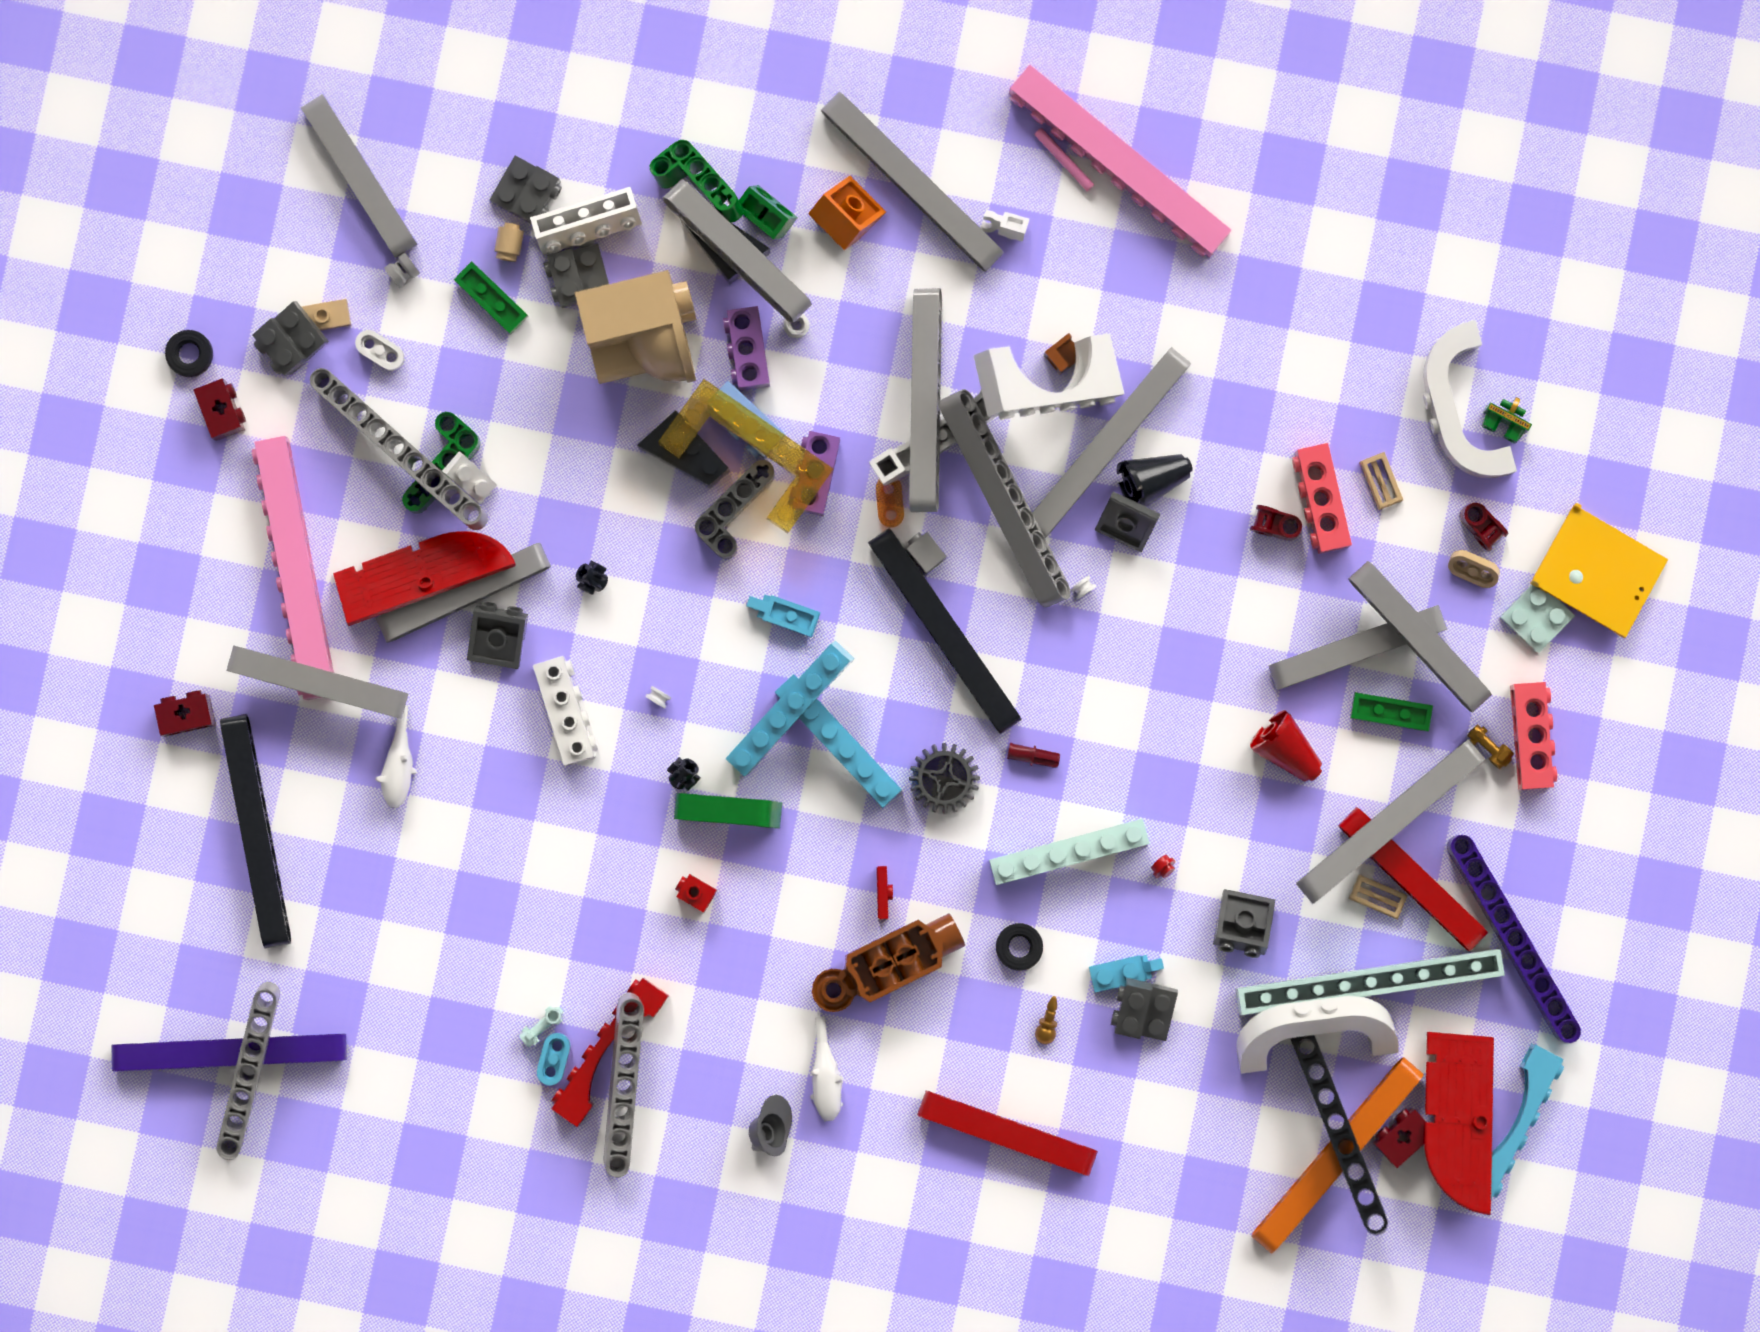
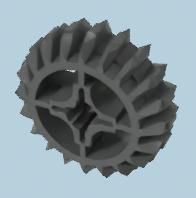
[909,743,980,814]

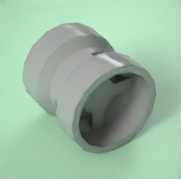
[384,252,420,289]

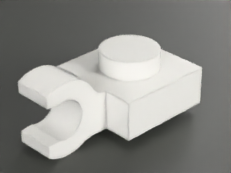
[981,210,1030,242]

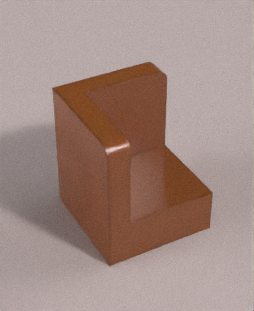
[1044,333,1076,375]

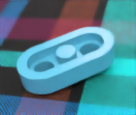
[537,1033,571,1085]

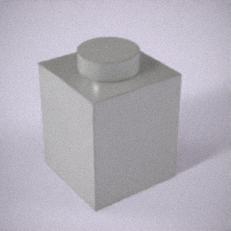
[906,532,947,575]

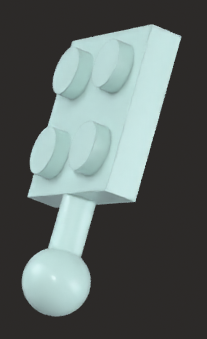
[1500,570,1583,654]

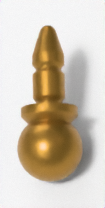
[1035,996,1058,1044]

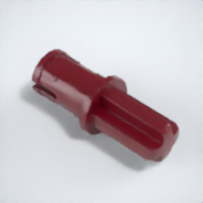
[1007,742,1060,768]

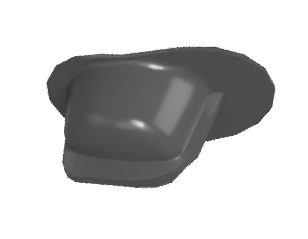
[748,1094,793,1157]

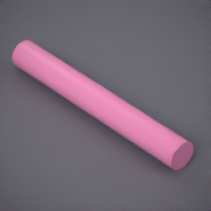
[1034,128,1095,192]

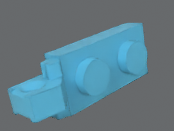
[746,595,821,638]
[1089,955,1164,993]

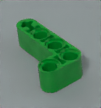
[649,139,744,223]
[402,411,481,514]
[674,793,783,829]

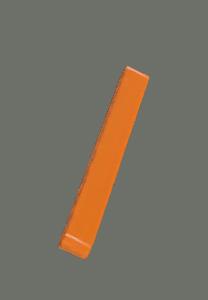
[1251,1057,1424,1254]

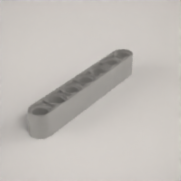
[301,94,418,258]
[662,179,812,323]
[376,543,551,643]
[1348,561,1492,713]
[1268,605,1448,690]
[226,645,409,719]
[216,982,280,1160]
[603,993,644,1178]

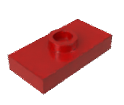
[876,866,893,919]

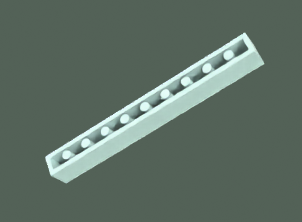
[1235,949,1505,1015]

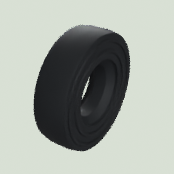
[165,330,213,377]
[996,923,1043,971]

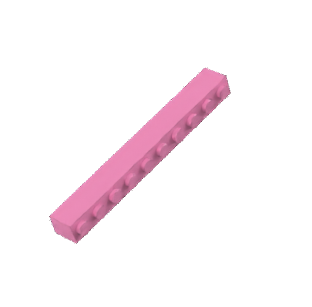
[1009,65,1232,258]
[252,436,334,701]

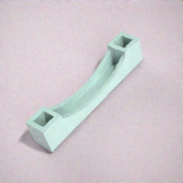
[989,818,1150,885]

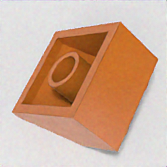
[808,176,886,250]

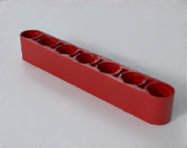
[1338,807,1488,952]
[917,1090,1098,1176]

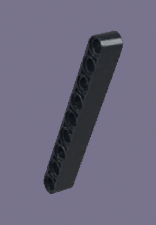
[868,528,1022,735]
[220,714,291,949]
[1290,1035,1389,1236]

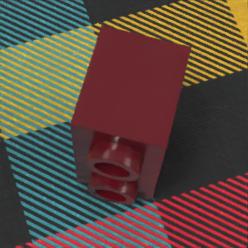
[193,378,247,441]
[154,690,216,737]
[1373,1108,1426,1168]

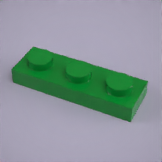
[453,261,529,335]
[1350,692,1433,732]

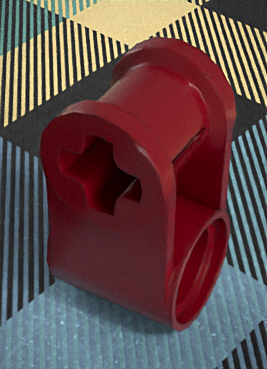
[1459,502,1509,552]
[1250,505,1302,541]

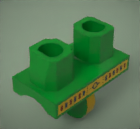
[1481,397,1532,444]

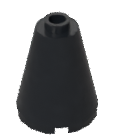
[1116,454,1193,507]

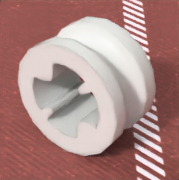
[1070,576,1097,600]
[645,686,672,709]

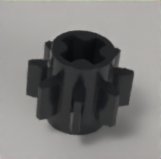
[575,560,608,595]
[667,757,701,791]

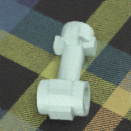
[519,1006,564,1047]

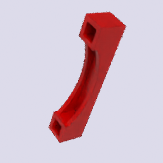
[551,977,670,1127]

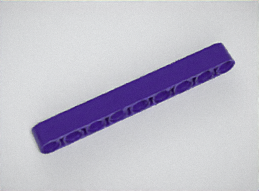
[1447,835,1581,1043]
[111,1034,347,1071]

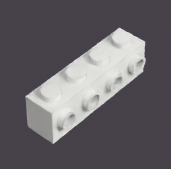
[530,187,642,255]
[533,656,599,766]

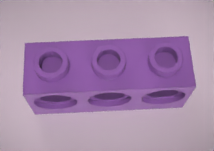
[723,306,770,391]
[789,431,840,517]

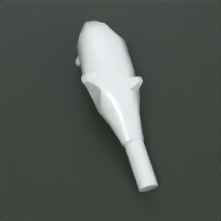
[375,705,417,808]
[810,1016,844,1122]

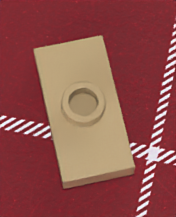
[301,299,351,331]

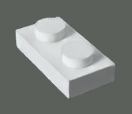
[442,451,497,504]

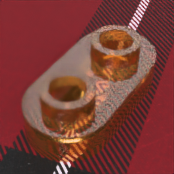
[876,479,904,528]

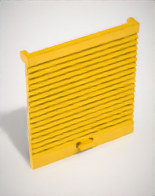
[1530,503,1668,639]

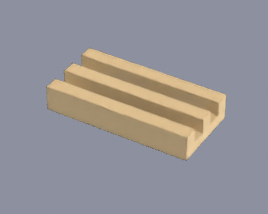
[1359,452,1404,511]
[1348,874,1408,920]

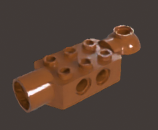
[812,913,966,1012]

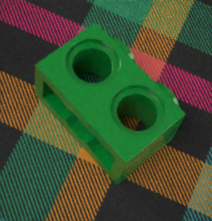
[739,185,798,240]

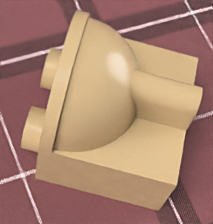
[575,270,697,384]

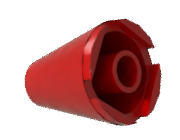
[1250,710,1322,782]

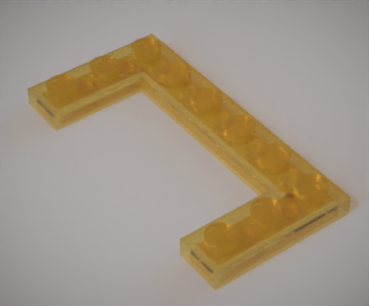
[658,379,833,534]

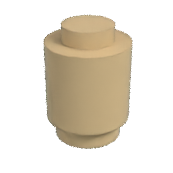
[494,222,524,262]

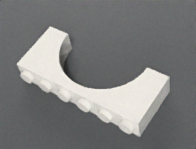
[973,333,1124,420]

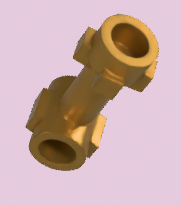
[1467,724,1514,770]

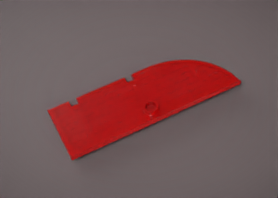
[333,531,516,626]
[1424,1032,1494,1215]

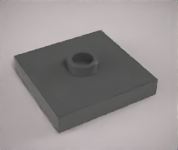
[1094,491,1161,553]

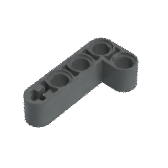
[695,460,775,560]

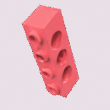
[1292,443,1352,554]
[1510,682,1557,790]

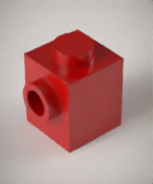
[675,874,718,913]

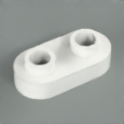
[355,330,405,371]

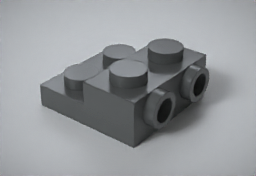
[489,155,562,225]
[543,243,609,308]
[252,301,329,376]
[467,602,528,669]
[1213,889,1276,958]
[1110,978,1178,1041]

